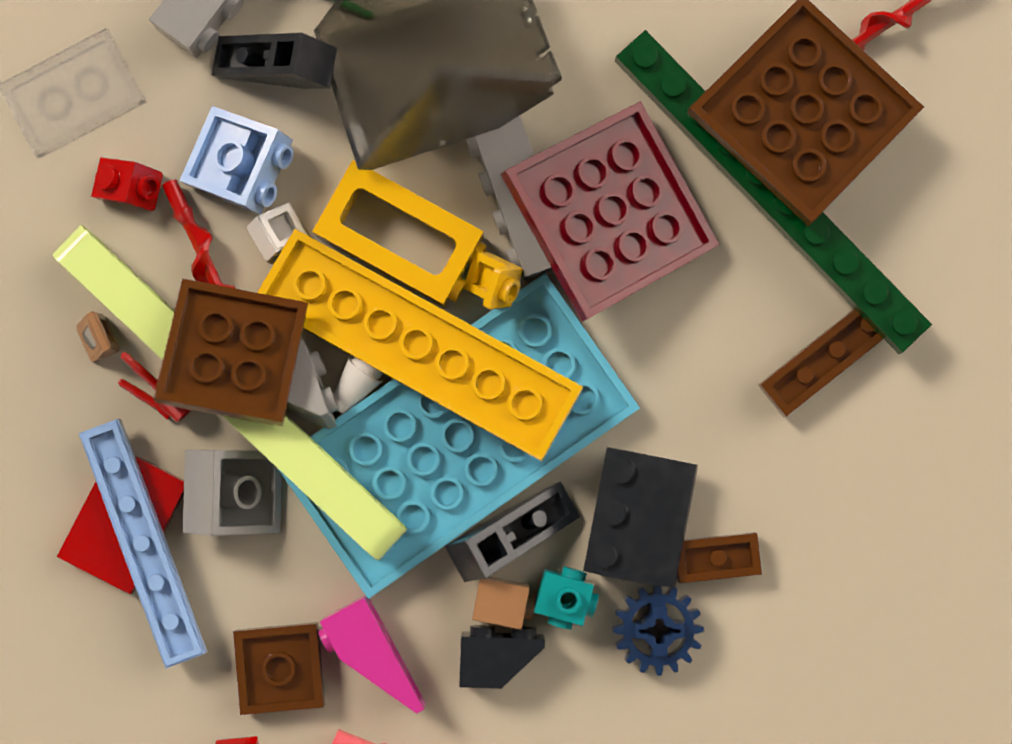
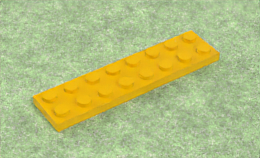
[257,229,583,462]

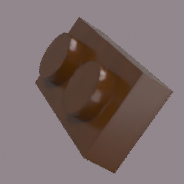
[677,532,762,583]

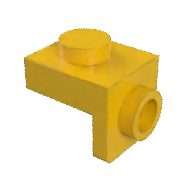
[463,250,523,310]

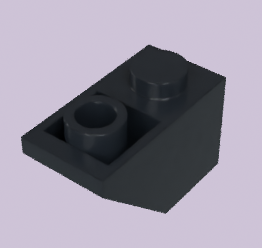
[459,625,545,689]

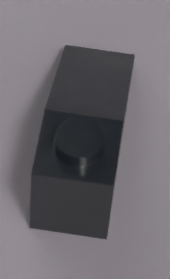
[211,32,338,89]
[445,481,580,582]

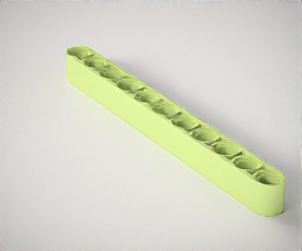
[52,224,407,561]

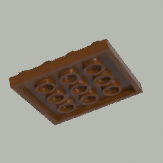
[687,0,924,227]

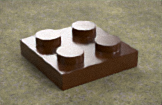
[233,622,325,715]

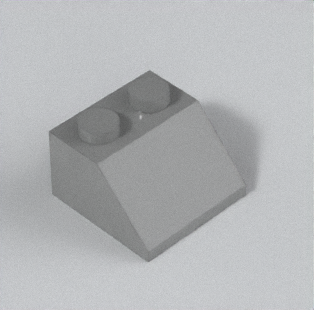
[183,449,282,536]

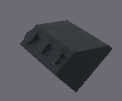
[583,447,698,588]

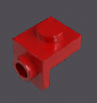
[91,157,163,211]

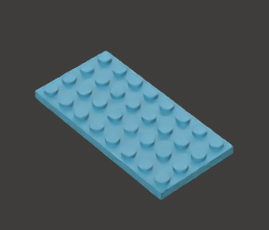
[278,273,640,599]

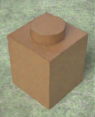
[472,576,536,630]

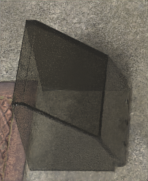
[314,0,562,170]

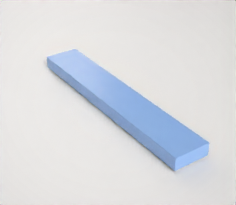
[79,419,207,669]

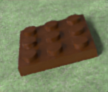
[154,278,308,427]

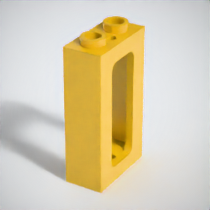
[312,160,487,308]

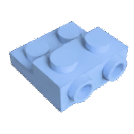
[179,106,293,215]

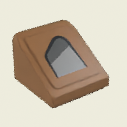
[76,311,120,362]

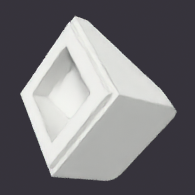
[247,202,308,261]

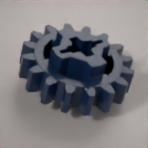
[612,585,704,676]

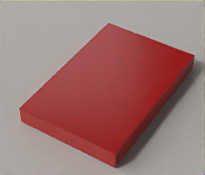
[57,455,184,594]

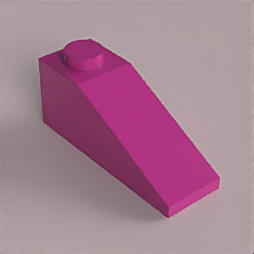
[318,595,426,714]

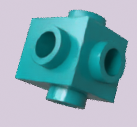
[534,566,599,630]

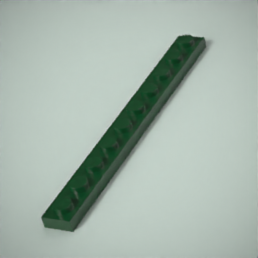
[615,30,933,355]

